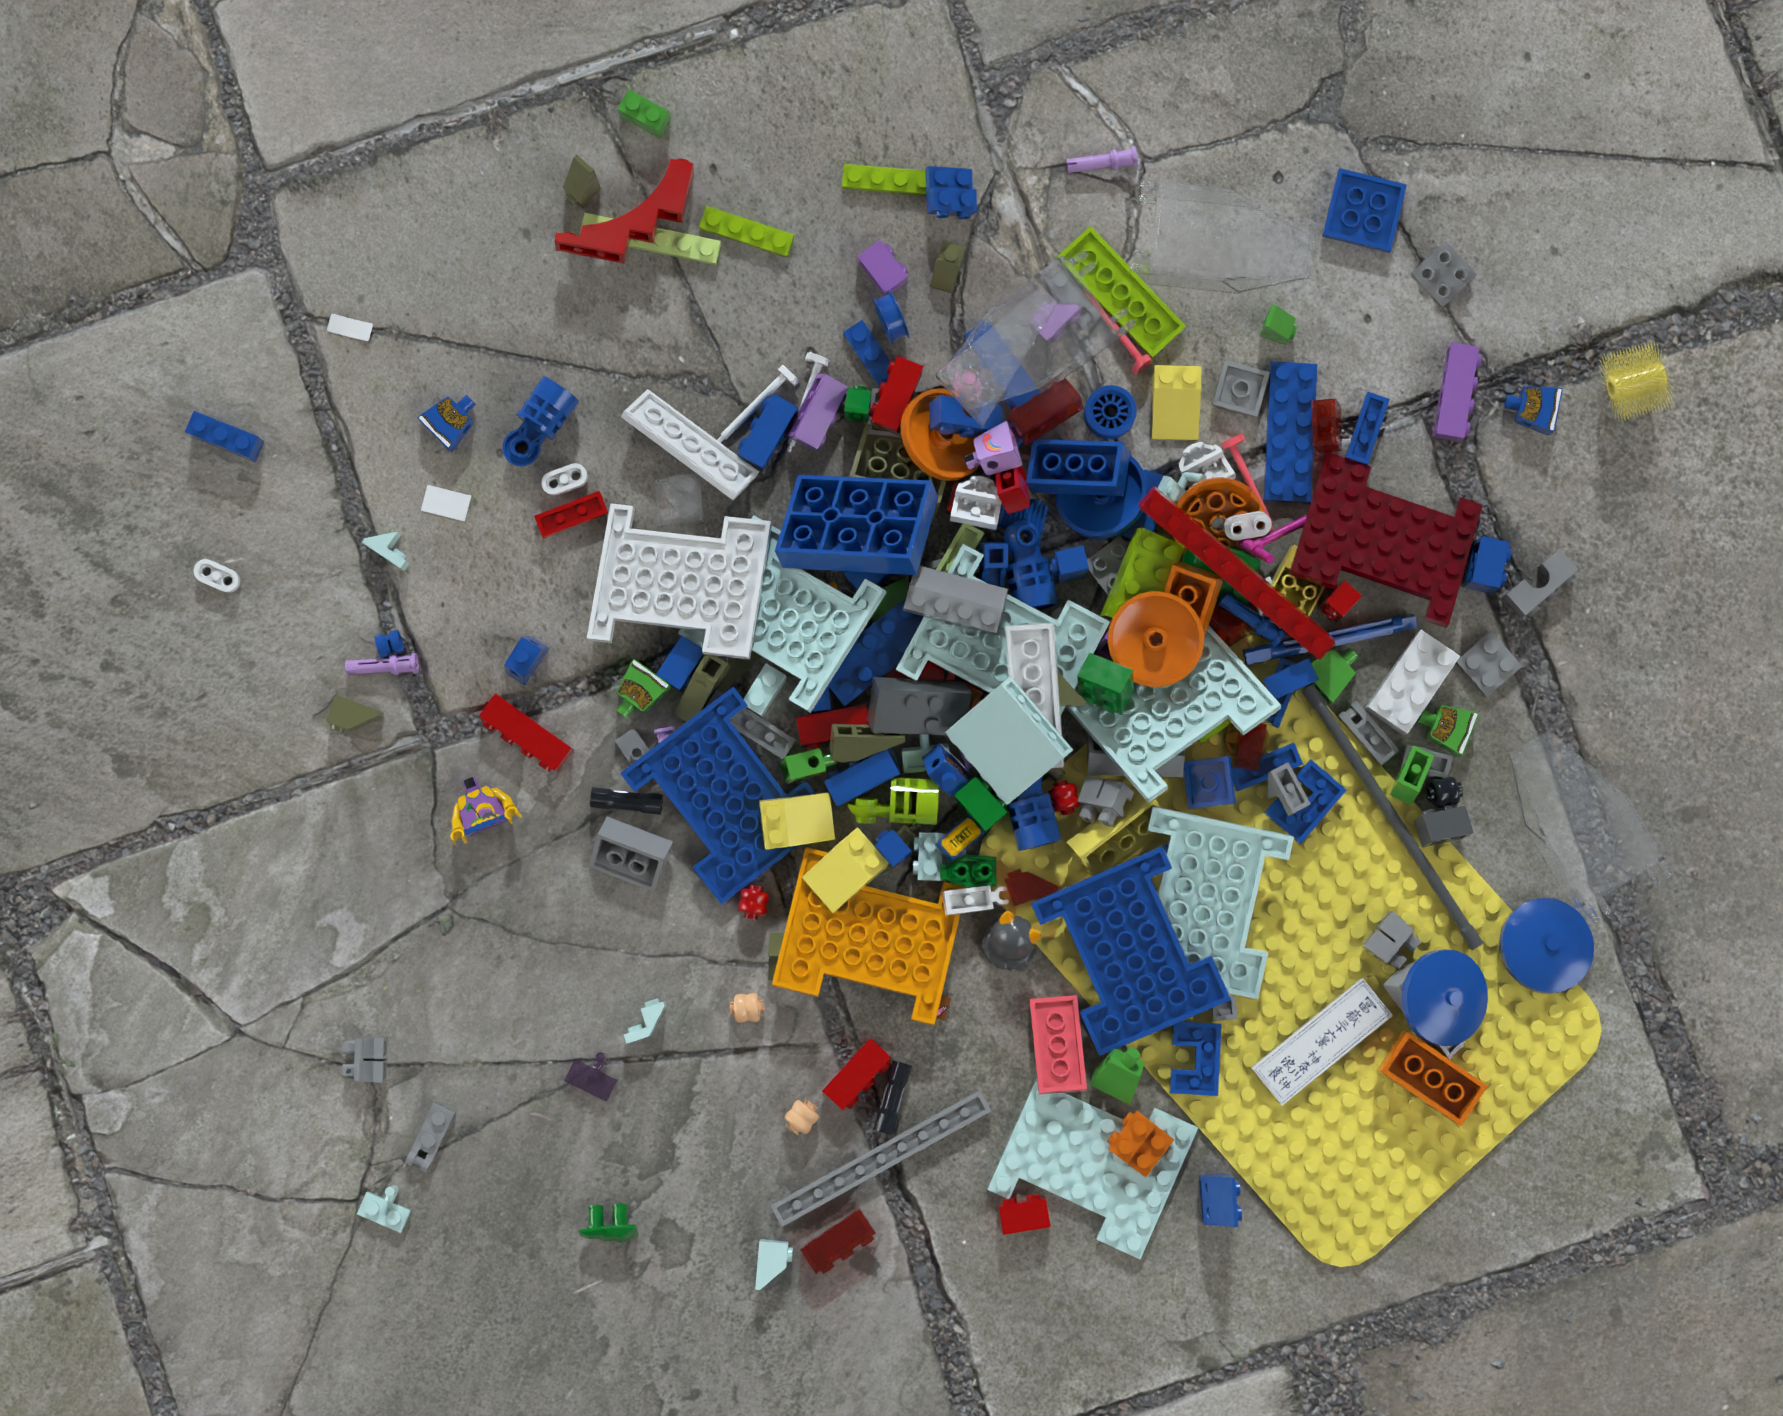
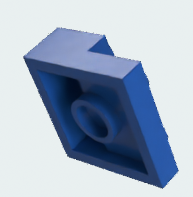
[925,166,977,219]

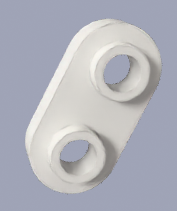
[541,463,588,496]
[1224,511,1272,541]
[194,559,240,593]

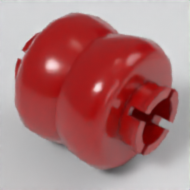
[1048,780,1080,816]
[738,885,770,920]

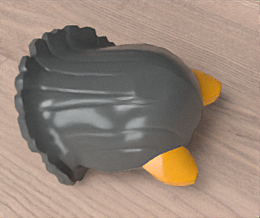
[981,911,1041,970]

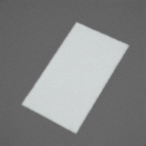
[421,485,471,522]

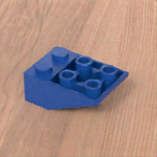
[1199,1173,1242,1227]

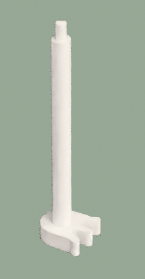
[786,352,830,453]
[717,365,800,443]

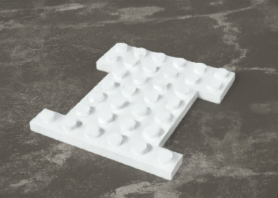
[587,503,772,660]

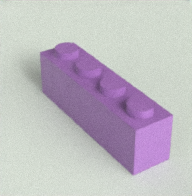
[1433,342,1482,442]

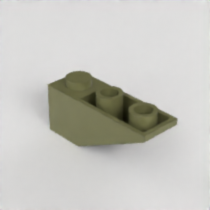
[674,654,731,722]

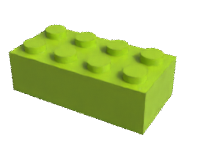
[1100,528,1185,620]

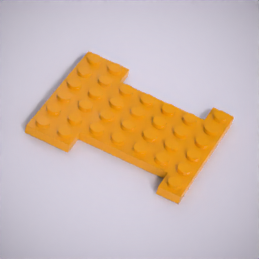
[771,847,965,1026]

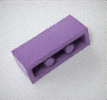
[787,374,848,450]

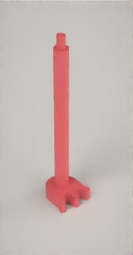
[1083,289,1152,376]
[1221,433,1274,531]

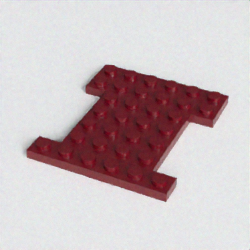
[1289,452,1482,628]

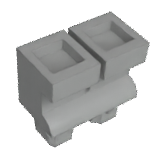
[1078,776,1134,827]
[1361,911,1421,969]
[342,1037,388,1083]

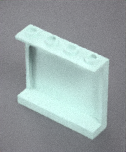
[945,676,1073,805]

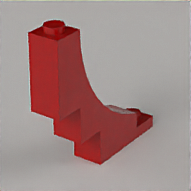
[554,158,694,264]

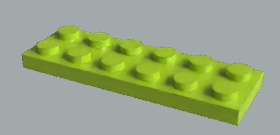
[1056,225,1186,359]

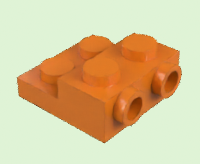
[1107,1110,1175,1178]

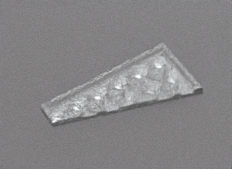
[936,286,1057,428]

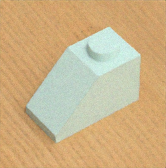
[755,1239,793,1290]

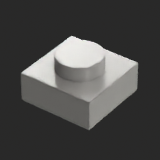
[1212,995,1238,1021]

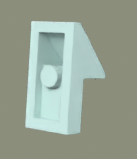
[362,532,409,571]

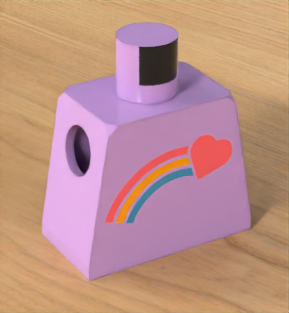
[964,421,1022,475]

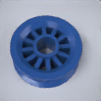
[872,290,910,345]
[1084,385,1137,439]

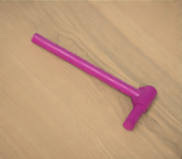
[1239,515,1307,564]

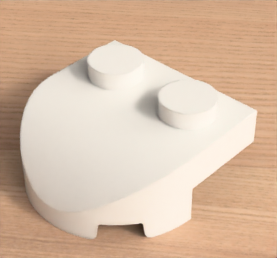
[1179,442,1236,489]
[950,476,1002,530]

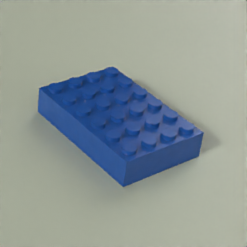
[775,475,938,575]

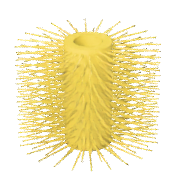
[1599,342,1675,422]

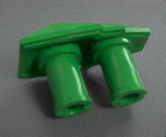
[940,855,997,888]
[579,1203,638,1243]

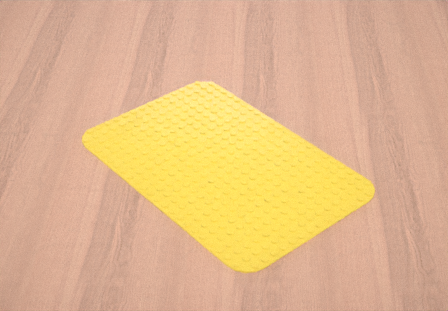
[979,627,1602,1267]

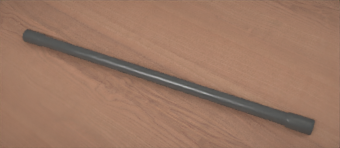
[1302,684,1484,950]

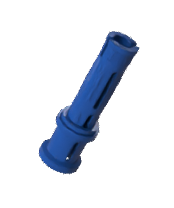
[1218,592,1286,647]

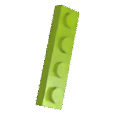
[842,164,926,196]
[699,206,794,258]

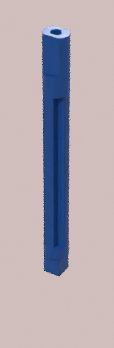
[1243,614,1417,665]

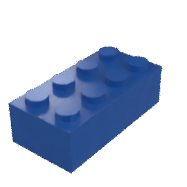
[1026,439,1130,496]

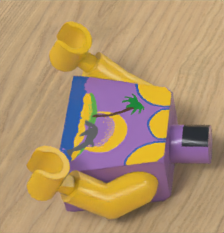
[450,776,522,846]

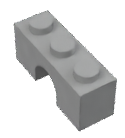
[1503,548,1579,618]

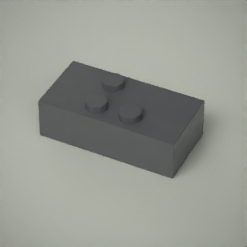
[867,677,972,735]

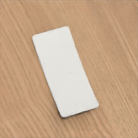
[327,313,373,341]

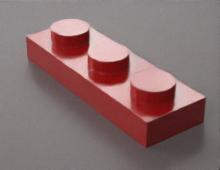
[534,491,609,539]

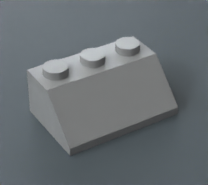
[589,817,673,892]

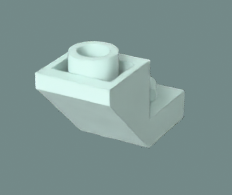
[624,998,666,1044]

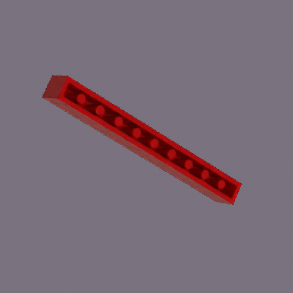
[1139,486,1336,660]

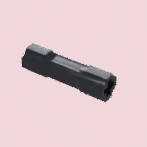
[590,787,663,815]
[873,1060,912,1135]

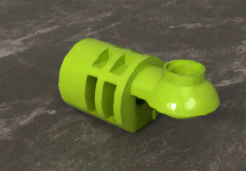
[847,778,939,825]

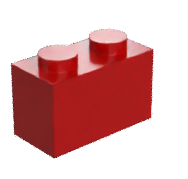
[996,466,1030,514]
[1319,580,1362,622]
[998,1193,1051,1235]

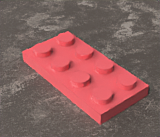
[1029,995,1087,1095]

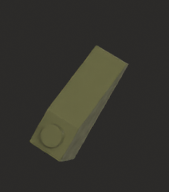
[563,154,601,208]
[830,724,905,763]

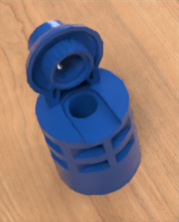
[503,376,579,466]
[1004,520,1059,611]
[1007,777,1062,851]

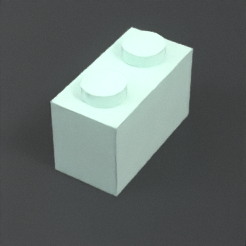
[743,663,787,718]

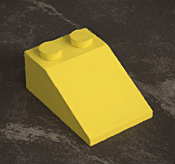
[1151,365,1202,441]
[759,792,835,849]
[802,827,889,913]

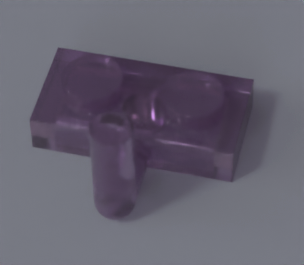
[564,1052,618,1102]

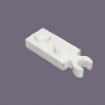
[942,885,1009,916]

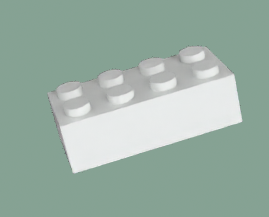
[1364,630,1460,736]

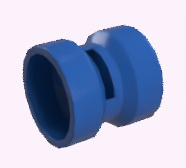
[374,629,404,658]

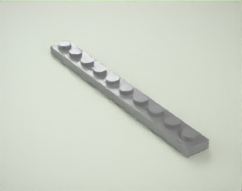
[771,1090,991,1227]

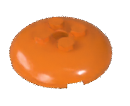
[1173,477,1265,555]

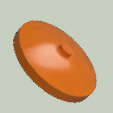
[901,389,980,481]
[1108,591,1204,687]

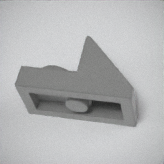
[1268,762,1310,816]

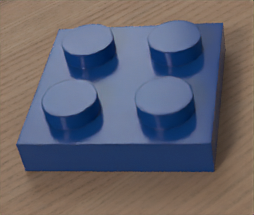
[1183,756,1236,809]

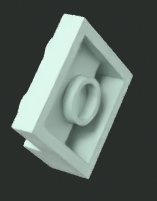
[913,832,966,882]

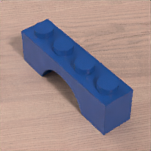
[979,542,1008,588]

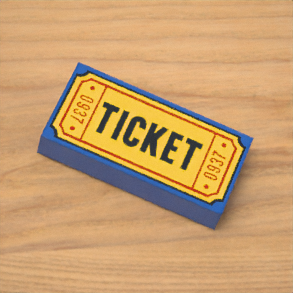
[935,815,984,862]

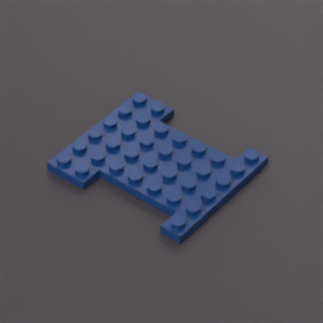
[620,687,834,905]
[1031,846,1231,1056]

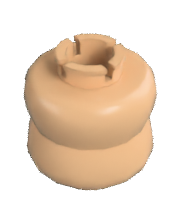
[730,992,765,1023]
[785,1099,820,1135]

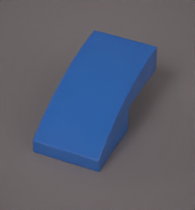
[1263,658,1319,699]

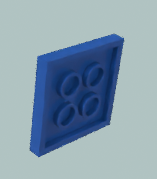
[1322,168,1407,253]

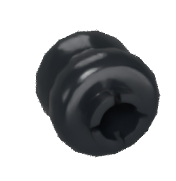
[1426,777,1463,808]

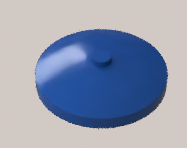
[1056,455,1149,539]
[1499,898,1594,994]
[1402,949,1488,1046]

